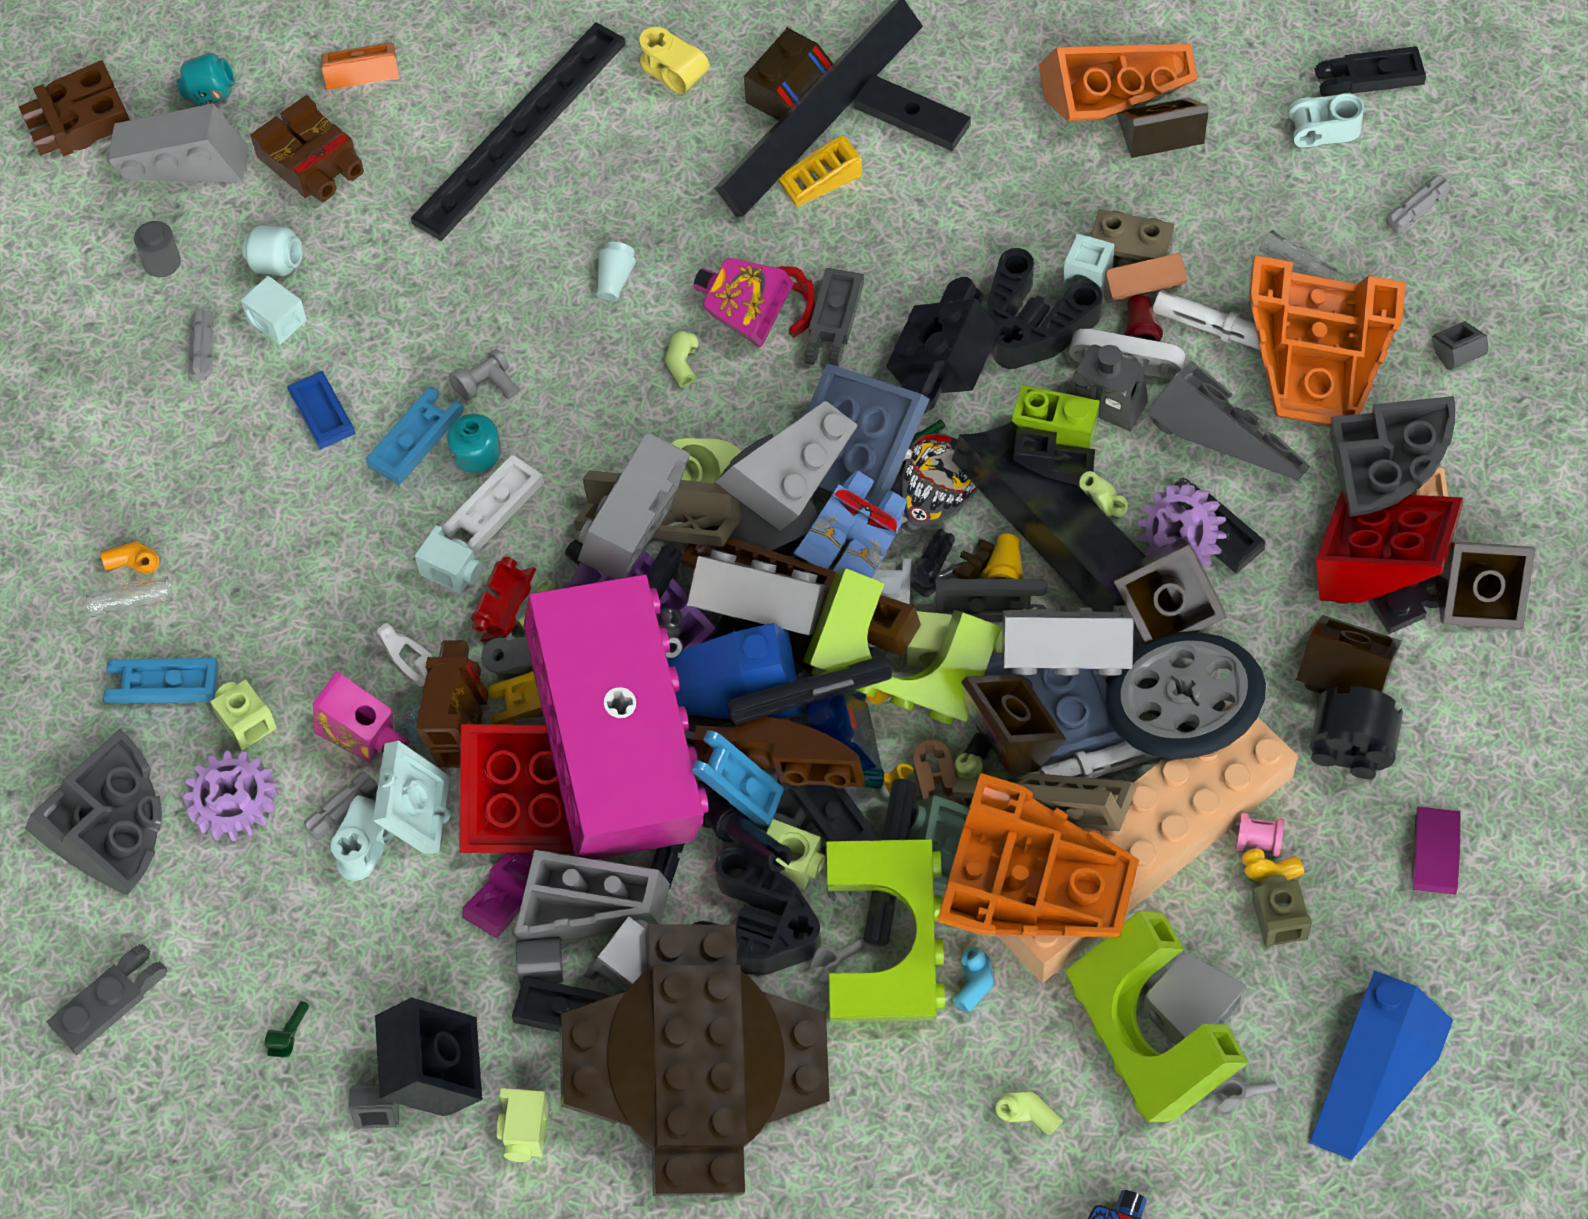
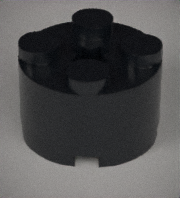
[1310,686,1403,779]

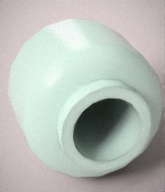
[242,225,303,276]

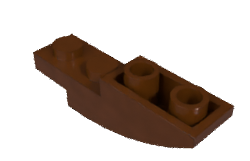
[693,716,865,788]

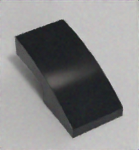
[1013,428,1095,486]

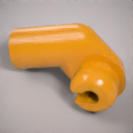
[100,541,160,574]

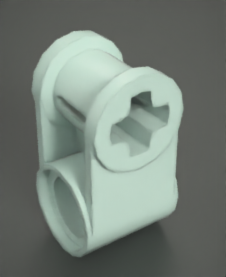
[1288,93,1364,148]
[330,795,394,881]

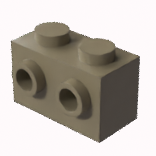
[1091,209,1174,268]

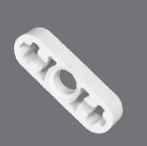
[1069,329,1185,379]

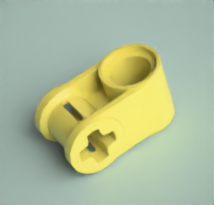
[639,27,710,94]

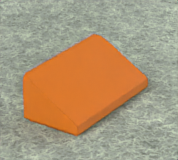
[321,42,399,90]

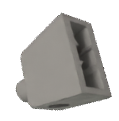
[1143,953,1247,1045]

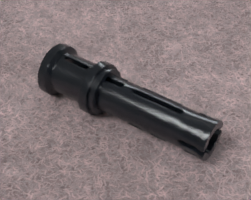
[702,791,792,872]

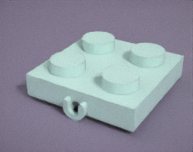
[372,741,451,854]

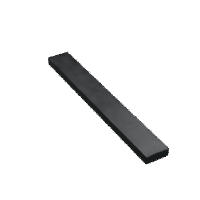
[715,0,923,217]
[411,22,626,241]

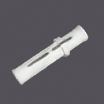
[1153,290,1261,352]
[1039,741,1162,778]

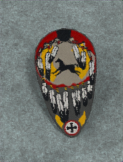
[900,434,978,527]

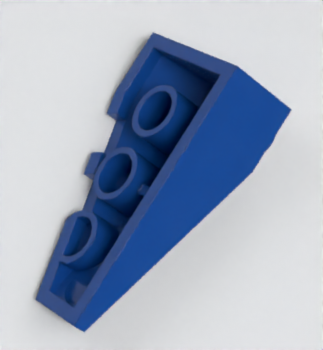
[666,623,802,719]
[1309,970,1453,1160]

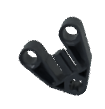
[987,248,1103,369]
[691,846,821,975]

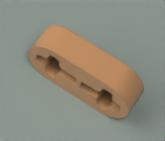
[913,739,959,803]

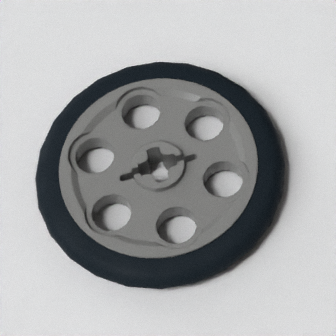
[1105,632,1266,759]

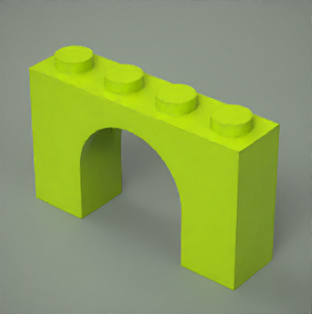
[803,566,1002,726]
[827,839,945,1022]
[1065,911,1249,1122]

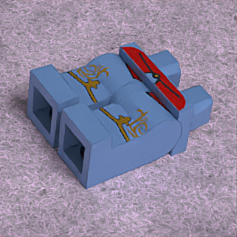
[793,470,907,578]

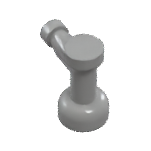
[449,349,520,401]

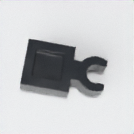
[1368,576,1439,634]

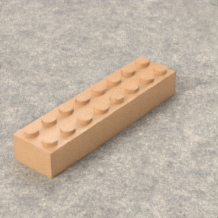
[996,703,1298,984]

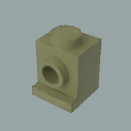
[1253,875,1312,947]

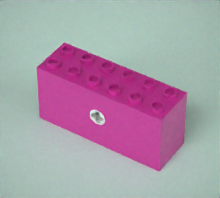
[523,574,708,860]

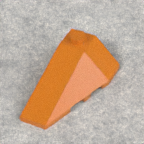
[1039,44,1198,121]

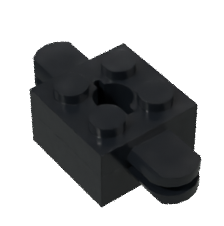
[886,277,1000,413]

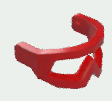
[777,266,815,338]

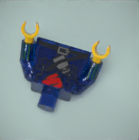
[806,689,914,793]

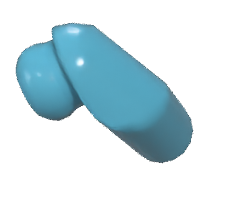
[952,946,994,1014]

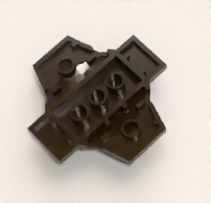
[559,924,830,1196]

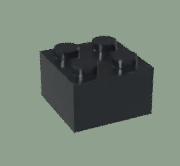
[375,997,483,1116]

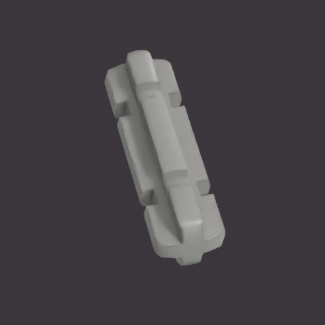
[1387,175,1450,233]
[188,309,214,380]
[304,772,378,840]

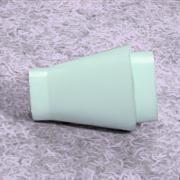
[596,241,636,302]

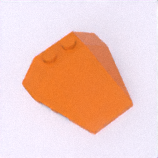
[1249,255,1406,426]
[937,773,1139,937]

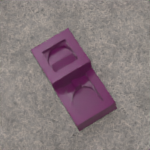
[1412,806,1461,895]
[462,853,533,938]

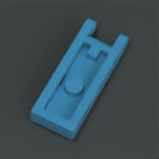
[366,387,464,486]
[103,658,219,704]
[691,730,784,826]

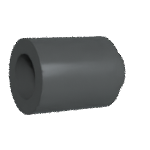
[134,221,181,278]

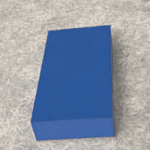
[287,370,356,450]

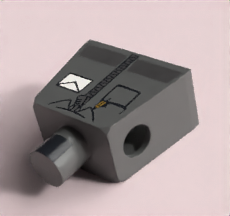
[1066,344,1148,432]

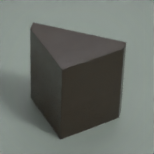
[1116,97,1208,158]
[1435,541,1535,629]

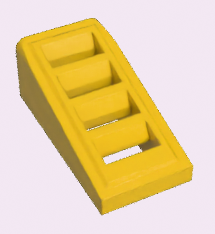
[778,135,862,207]

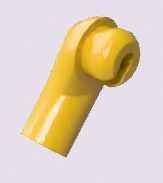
[1241,848,1305,884]

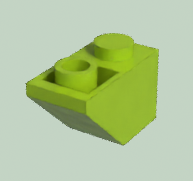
[1012,384,1100,449]

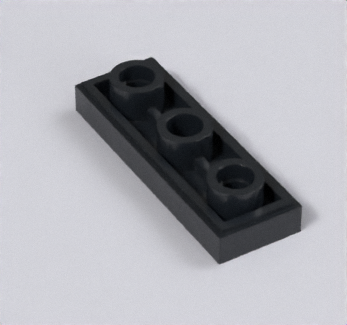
[854,74,971,152]

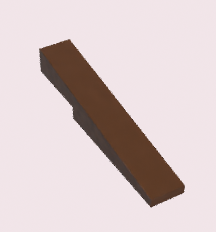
[681,529,921,657]

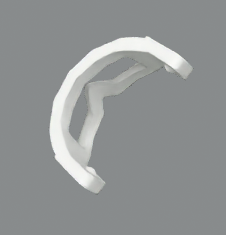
[377,623,433,687]

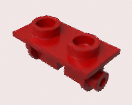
[471,557,536,642]

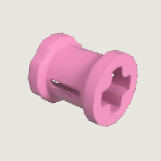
[1236,813,1285,857]

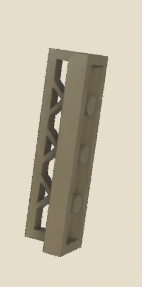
[574,470,742,547]
[952,769,1136,831]

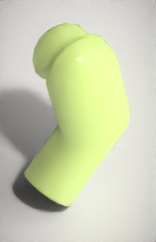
[1079,471,1128,518]

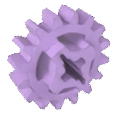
[1138,485,1226,567]
[183,750,278,841]

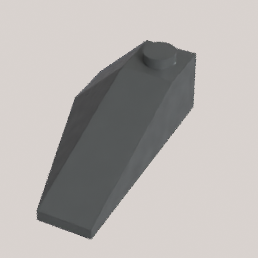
[1147,362,1310,481]

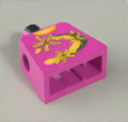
[693,258,794,347]
[312,671,410,763]

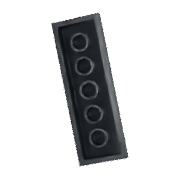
[952,421,1146,612]

